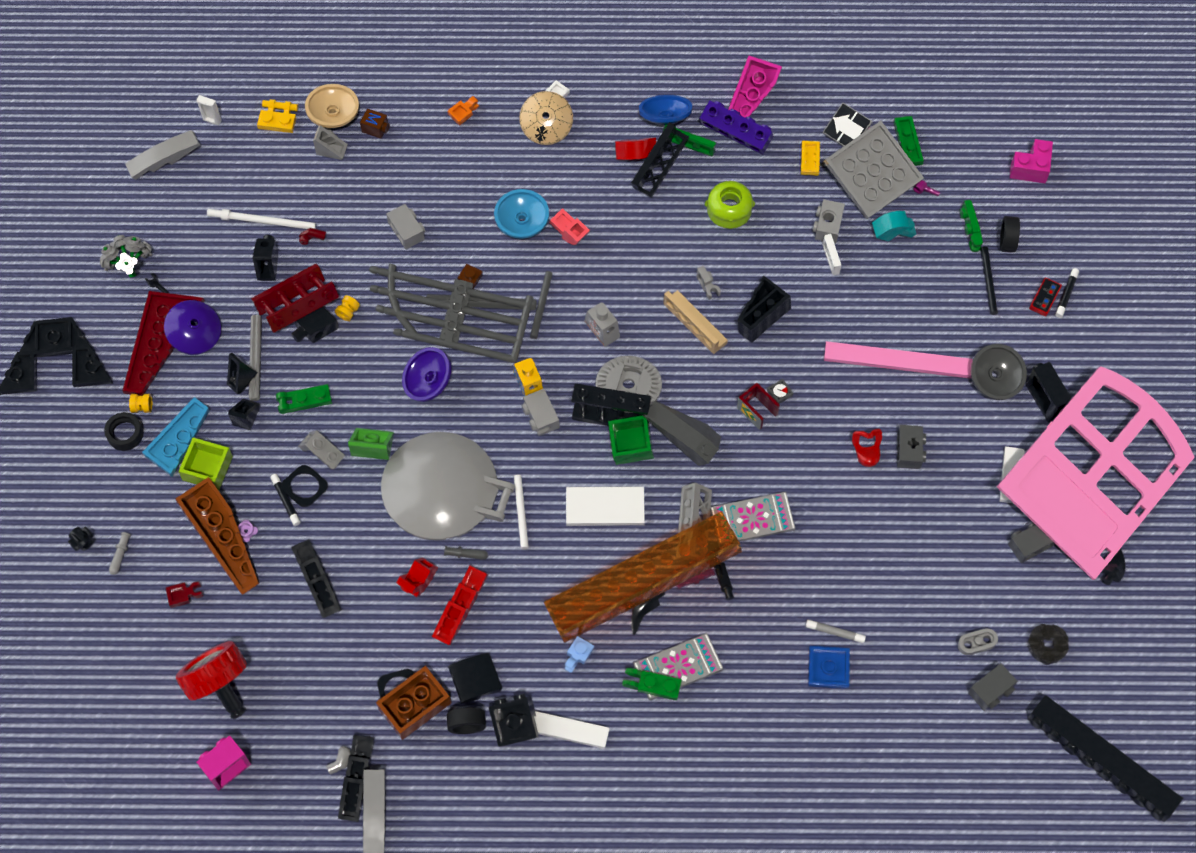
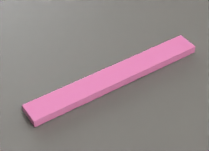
[824,341,973,379]

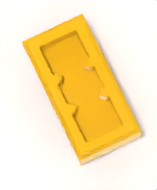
[801,141,820,176]

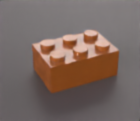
[376,666,451,740]

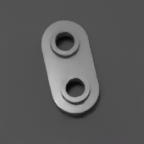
[958,628,998,655]

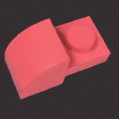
[549,208,590,245]

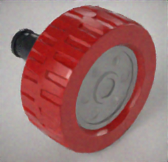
[176,641,247,719]

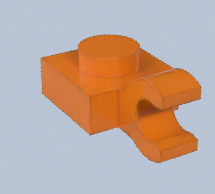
[447,96,479,126]

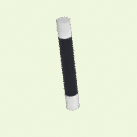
[1055,268,1079,318]
[270,474,301,526]

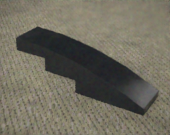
[291,539,341,618]
[338,735,375,822]

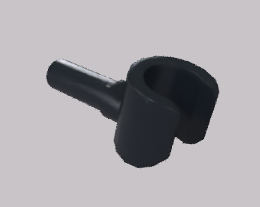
[145,273,169,293]

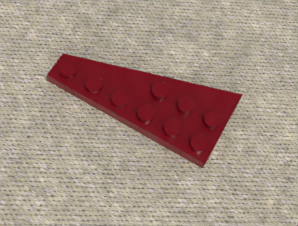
[122,291,205,396]

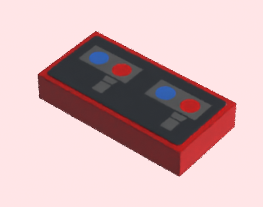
[1029,277,1062,317]

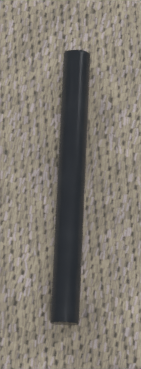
[981,246,998,315]

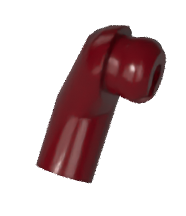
[299,228,326,245]

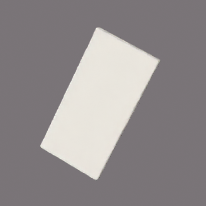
[566,487,645,526]

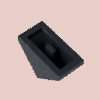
[227,353,258,394]
[228,399,261,430]

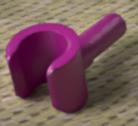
[913,180,940,196]

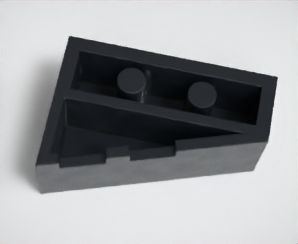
[737,275,791,343]

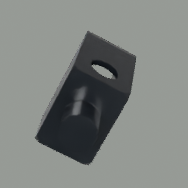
[252,235,278,281]
[291,306,339,343]

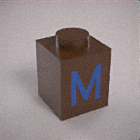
[360,108,390,139]

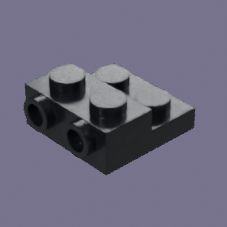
[489,693,539,747]

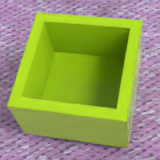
[178,438,233,491]

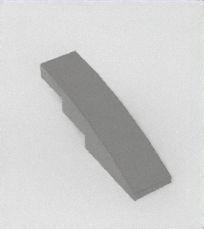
[125,130,200,180]
[363,770,385,853]

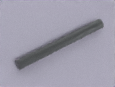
[530,271,553,339]

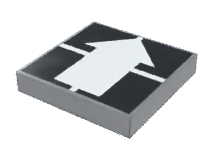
[823,103,873,146]

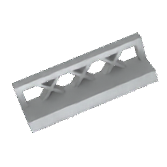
[676,482,712,564]

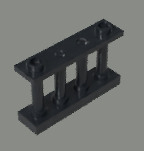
[571,383,651,426]

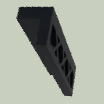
[631,122,689,198]

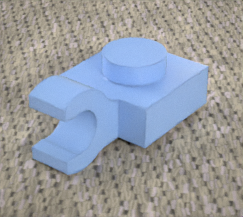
[565,636,594,673]

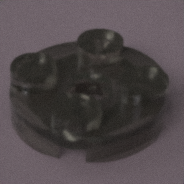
[1027,624,1069,665]

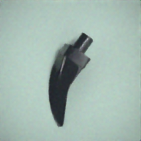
[1103,548,1125,585]
[631,588,665,635]

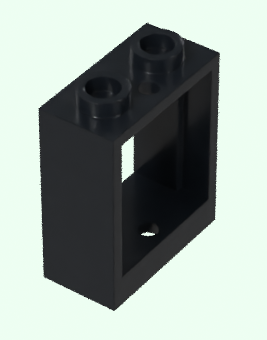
[1026,362,1072,423]

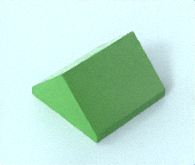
[348,428,394,460]

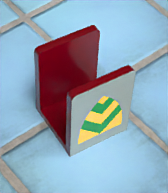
[737,383,780,430]

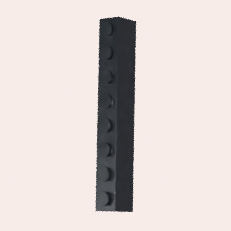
[1027,695,1183,822]

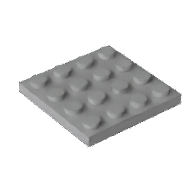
[823,121,924,219]

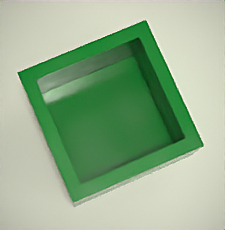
[608,415,654,465]

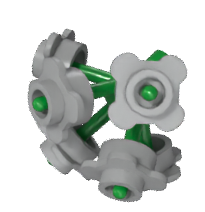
[100,235,152,278]

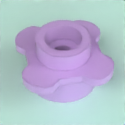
[238,520,258,542]

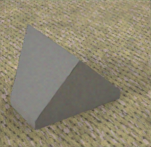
[313,125,348,160]

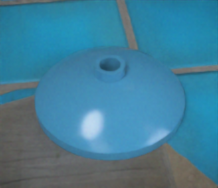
[494,189,549,239]

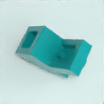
[872,211,917,241]

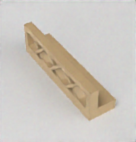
[664,290,728,354]

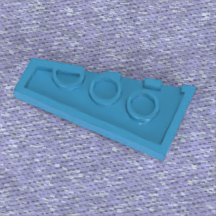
[142,397,210,477]

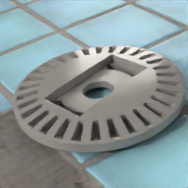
[596,356,662,413]

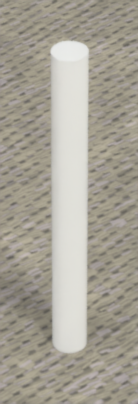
[514,475,529,550]

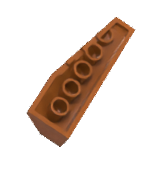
[175,477,259,595]

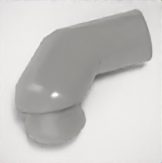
[326,746,351,775]

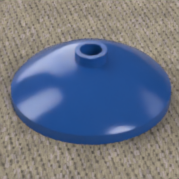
[639,95,692,125]

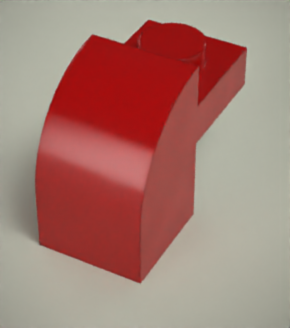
[615,137,656,160]
[396,557,438,597]

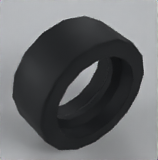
[1000,216,1020,252]
[104,412,143,451]
[447,707,486,734]

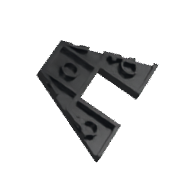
[0,317,112,395]

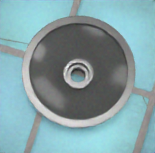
[970,344,1027,400]

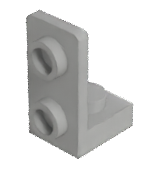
[298,430,344,470]

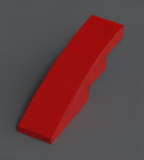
[432,566,489,645]

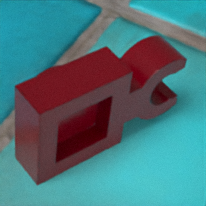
[165,582,203,608]

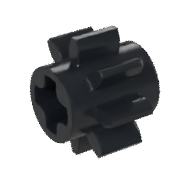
[68,526,94,551]

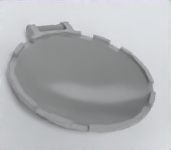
[381,432,515,541]

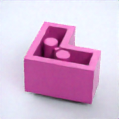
[1010,139,1053,184]

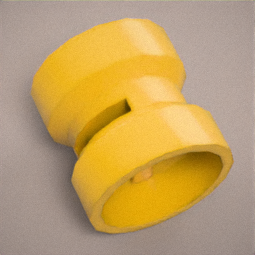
[335,295,360,321]
[129,394,153,413]

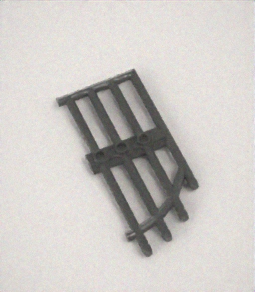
[369,264,534,363]

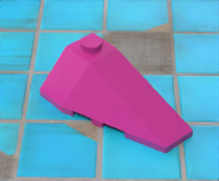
[728,56,782,118]

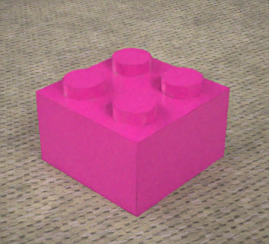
[196,736,251,791]

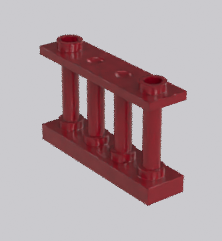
[251,263,339,333]

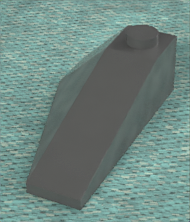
[643,401,721,466]

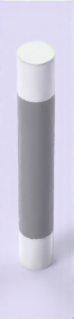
[806,619,866,643]

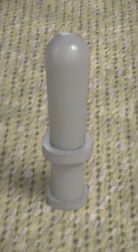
[109,532,131,575]

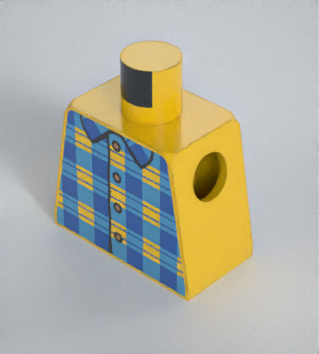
[513,358,543,396]

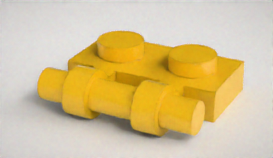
[257,99,299,133]

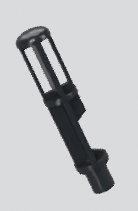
[707,542,734,600]

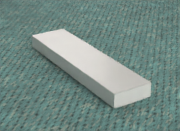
[534,711,610,749]

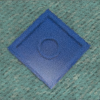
[808,646,850,689]

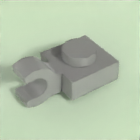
[696,265,721,300]

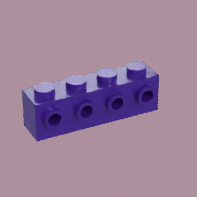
[699,100,773,155]

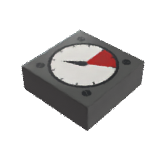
[767,379,794,404]

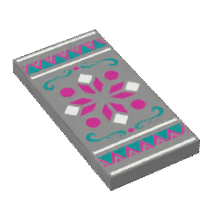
[710,492,796,546]
[633,633,723,701]

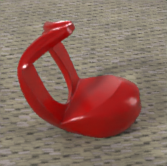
[852,429,882,467]

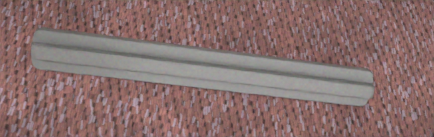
[249,315,262,401]

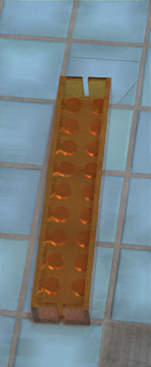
[544,511,742,643]

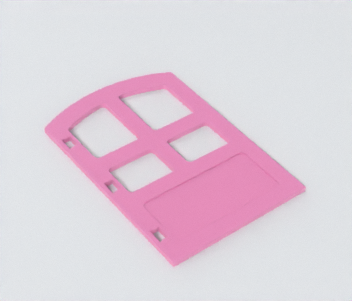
[997,366,1194,580]

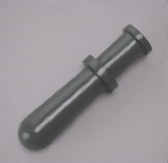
[444,546,488,560]

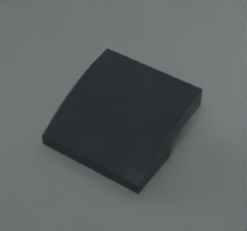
[448,653,502,703]

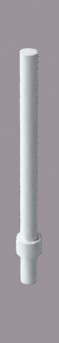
[207,209,316,229]

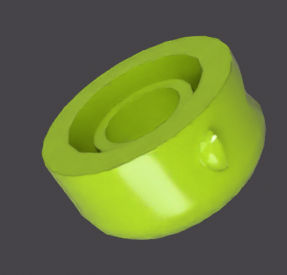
[705,181,755,229]

